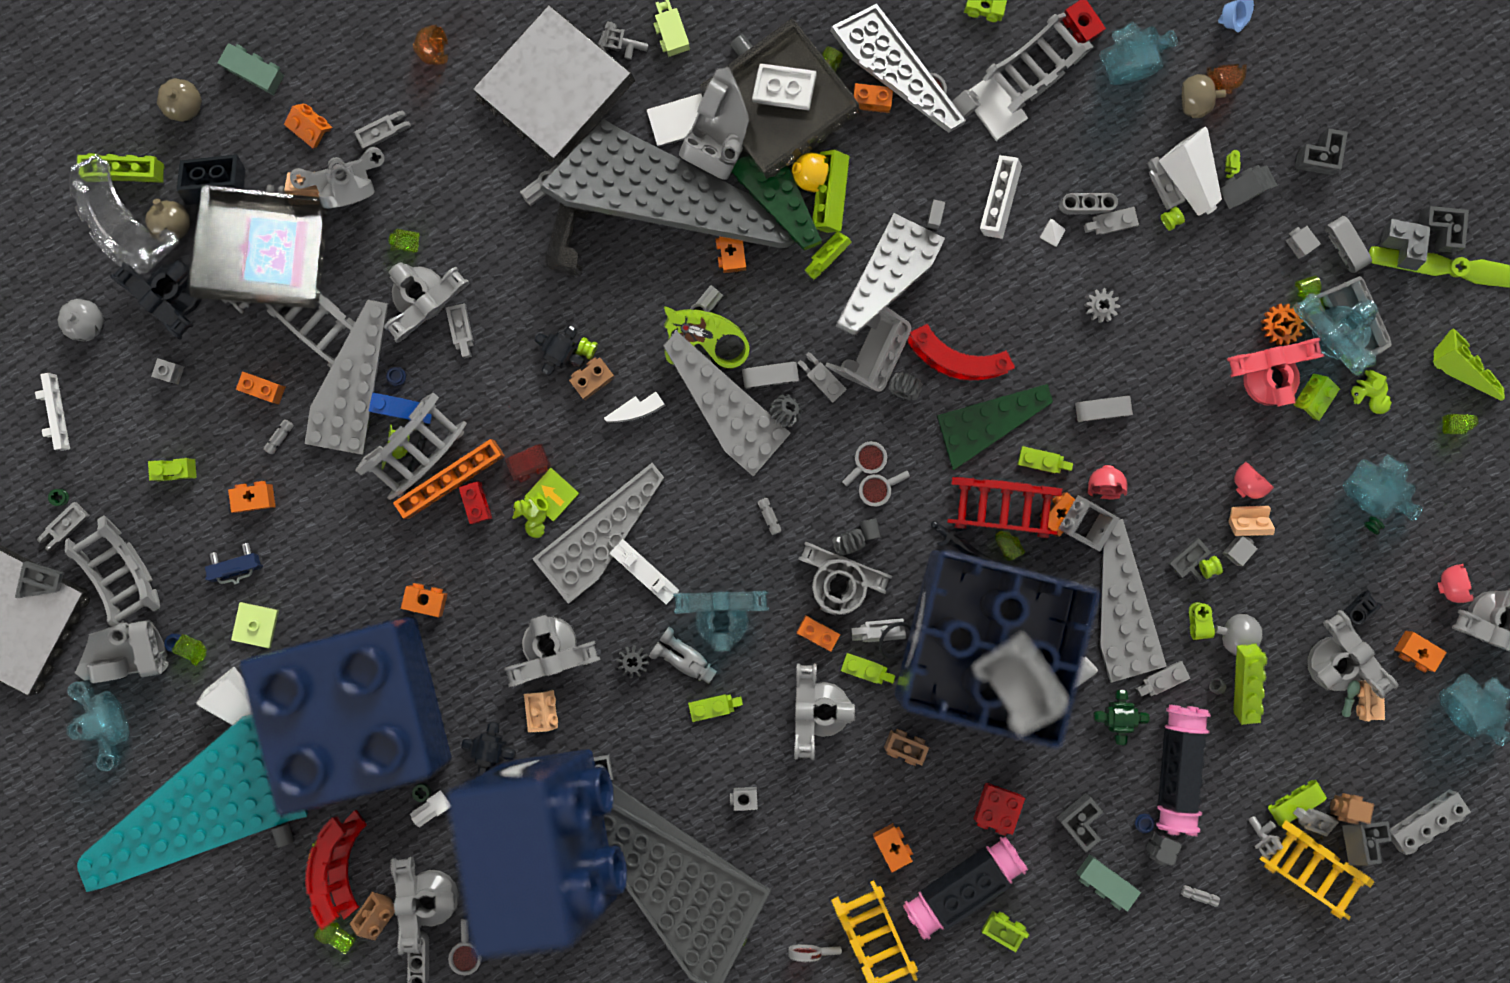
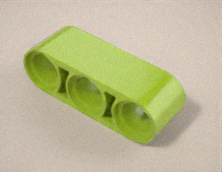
[1268,780,1327,826]

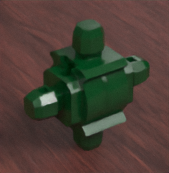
[1093,690,1149,745]

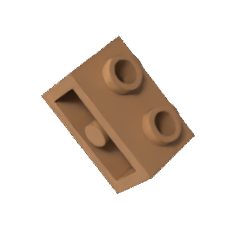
[569,357,616,400]
[884,729,929,766]
[1330,793,1374,825]
[350,892,395,940]

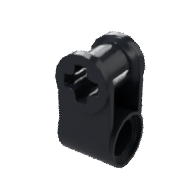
[1343,590,1382,625]

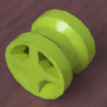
[1161,206,1185,231]
[576,337,598,360]
[1199,556,1223,579]

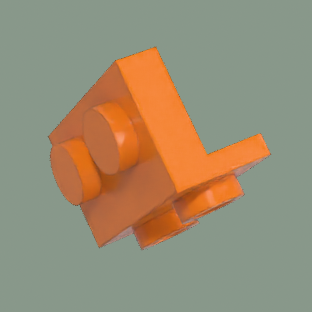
[284,104,332,148]

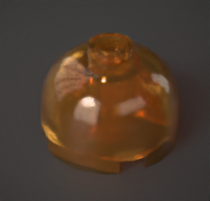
[413,25,448,65]
[1206,64,1247,94]

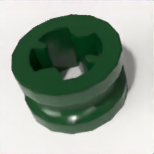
[48,489,69,506]
[1364,516,1385,535]
[412,783,431,802]

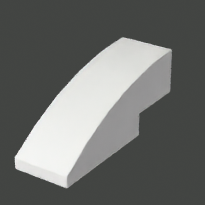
[604,392,666,423]

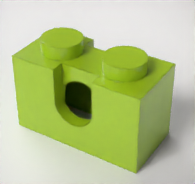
[964,0,1007,22]
[148,458,197,481]

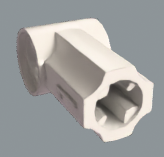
[410,790,449,827]

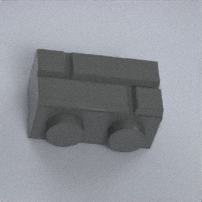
[1146,830,1182,867]

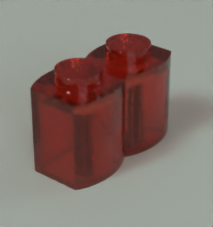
[505,444,551,482]

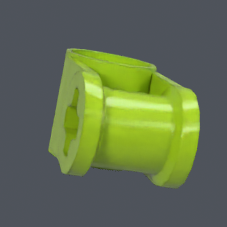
[1189,602,1215,640]

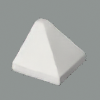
[1040,219,1065,247]

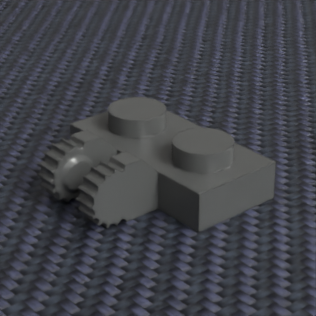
[1168,538,1211,582]

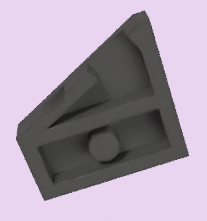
[15,561,64,599]

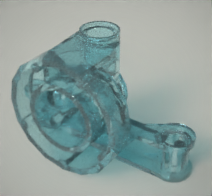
[1100,22,1178,85]
[1293,293,1378,376]
[1343,455,1423,521]
[673,591,769,651]
[1439,673,1510,746]
[67,681,129,771]

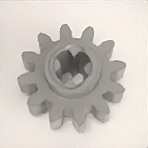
[1084,288,1120,323]

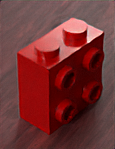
[973,782,1025,836]

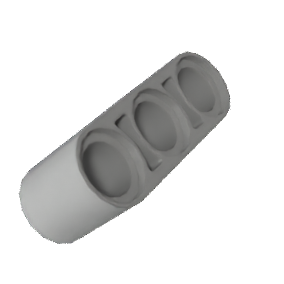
[1059,193,1118,214]
[1325,216,1372,273]
[742,362,799,389]
[1075,396,1133,422]
[407,931,429,983]

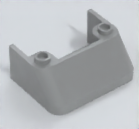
[1317,276,1391,366]
[826,307,911,392]

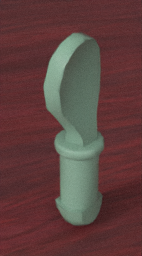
[1342,680,1361,717]

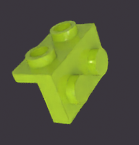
[1294,374,1340,421]
[981,911,1029,952]

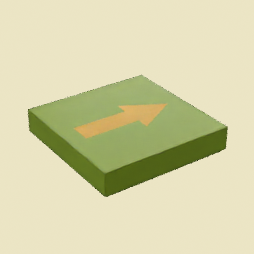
[525,468,580,522]

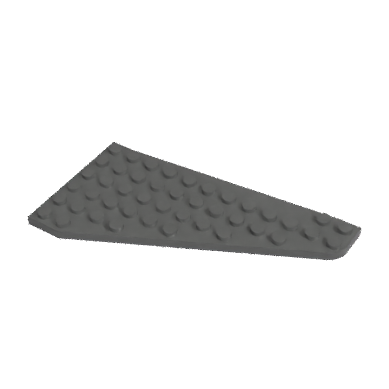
[540,119,795,248]
[604,783,771,983]

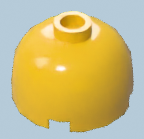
[792,152,828,193]

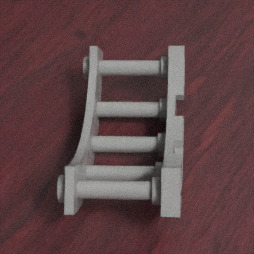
[983,13,1093,113]
[264,275,355,368]
[356,392,467,500]
[65,515,160,632]

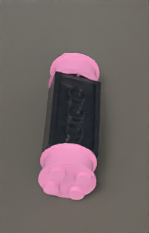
[1156,705,1211,836]
[903,836,1028,940]

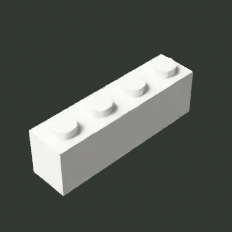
[980,155,1022,239]

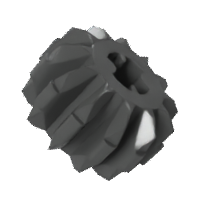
[889,372,923,401]
[769,395,803,428]
[832,529,866,556]
[617,645,650,678]

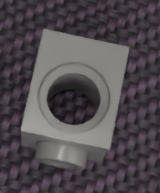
[952,90,981,119]
[1285,226,1321,258]
[151,358,184,384]
[1222,536,1258,566]
[730,787,757,811]

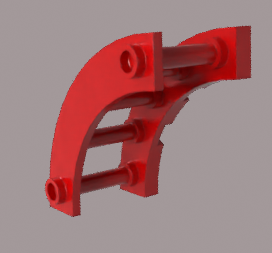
[907,324,1015,381]
[947,477,1062,538]
[306,810,367,930]

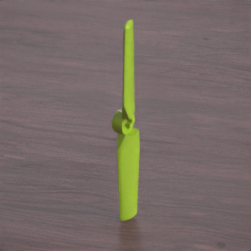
[1369,246,1510,288]

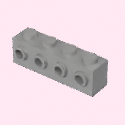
[1390,789,1471,855]

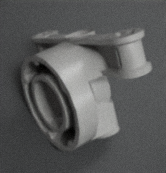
[290,147,384,208]
[384,262,469,343]
[798,542,892,616]
[1452,589,1510,652]
[1307,610,1399,699]
[503,615,600,687]
[794,663,855,760]
[391,857,459,955]

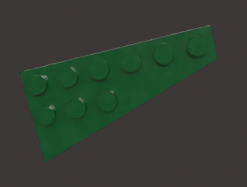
[731,155,822,250]
[937,384,1053,470]

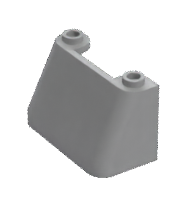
[973,633,1068,736]

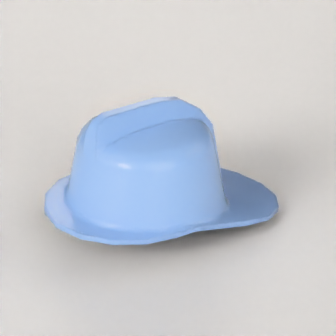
[1218,0,1254,32]

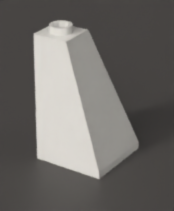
[1159,126,1222,216]
[197,667,252,725]

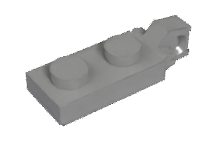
[1147,156,1186,210]
[1083,207,1139,235]
[446,303,474,359]
[851,618,906,642]
[1135,661,1191,696]
[1293,807,1339,837]

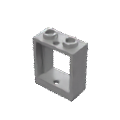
[1058,495,1120,551]

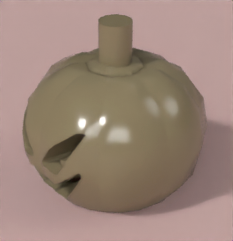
[1182,74,1226,118]
[157,78,202,122]
[145,199,191,242]

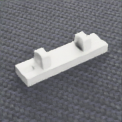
[35,373,70,451]
[609,538,679,605]

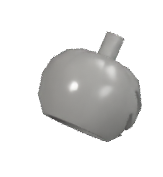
[57,299,104,341]
[1215,614,1262,656]

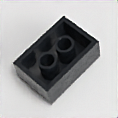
[176,154,246,205]

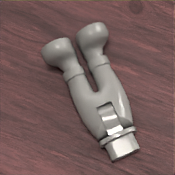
[649,627,717,684]

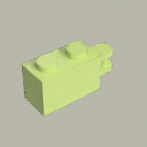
[653,0,690,57]

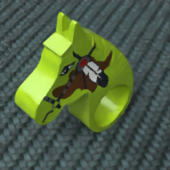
[664,306,749,368]

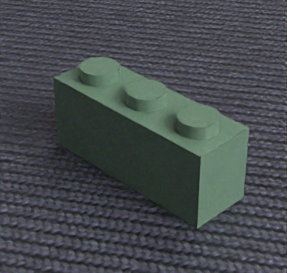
[218,43,284,95]
[1076,854,1141,912]

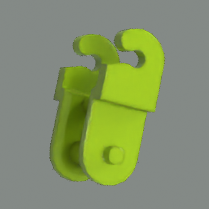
[1225,150,1241,178]

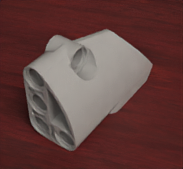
[679,67,749,180]
[75,620,169,683]

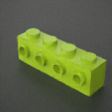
[813,150,849,233]
[77,153,164,183]
[1233,644,1267,725]

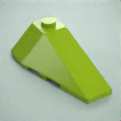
[1433,328,1505,401]

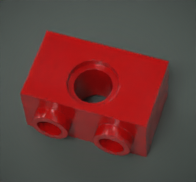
[1062,0,1106,44]
[459,482,492,524]

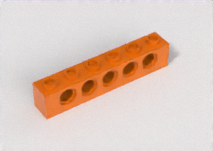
[393,439,505,519]

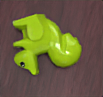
[1351,370,1392,414]
[512,492,548,538]

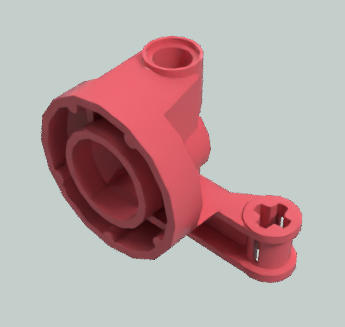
[1227,338,1325,407]

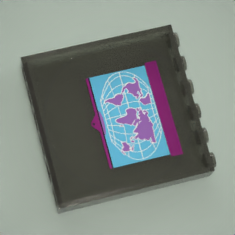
[189,185,328,308]

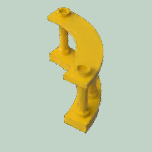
[1260,821,1375,920]
[831,881,918,983]

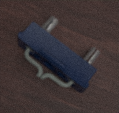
[205,543,263,585]

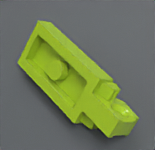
[805,232,851,279]
[1017,446,1073,473]
[840,653,895,684]
[688,694,743,722]

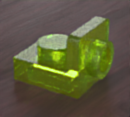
[389,229,420,253]
[172,634,207,666]

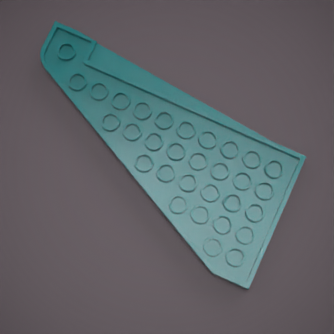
[77,715,308,892]

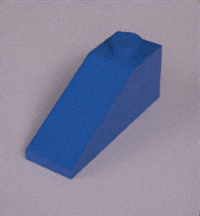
[369,392,432,424]

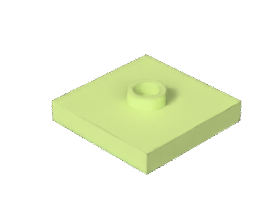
[231,602,279,648]

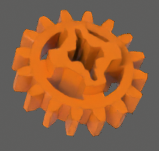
[1261,304,1305,346]

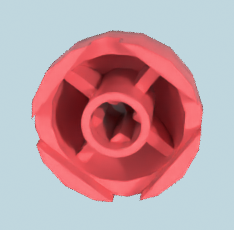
[1234,462,1274,499]
[1088,465,1127,500]
[1437,564,1473,603]

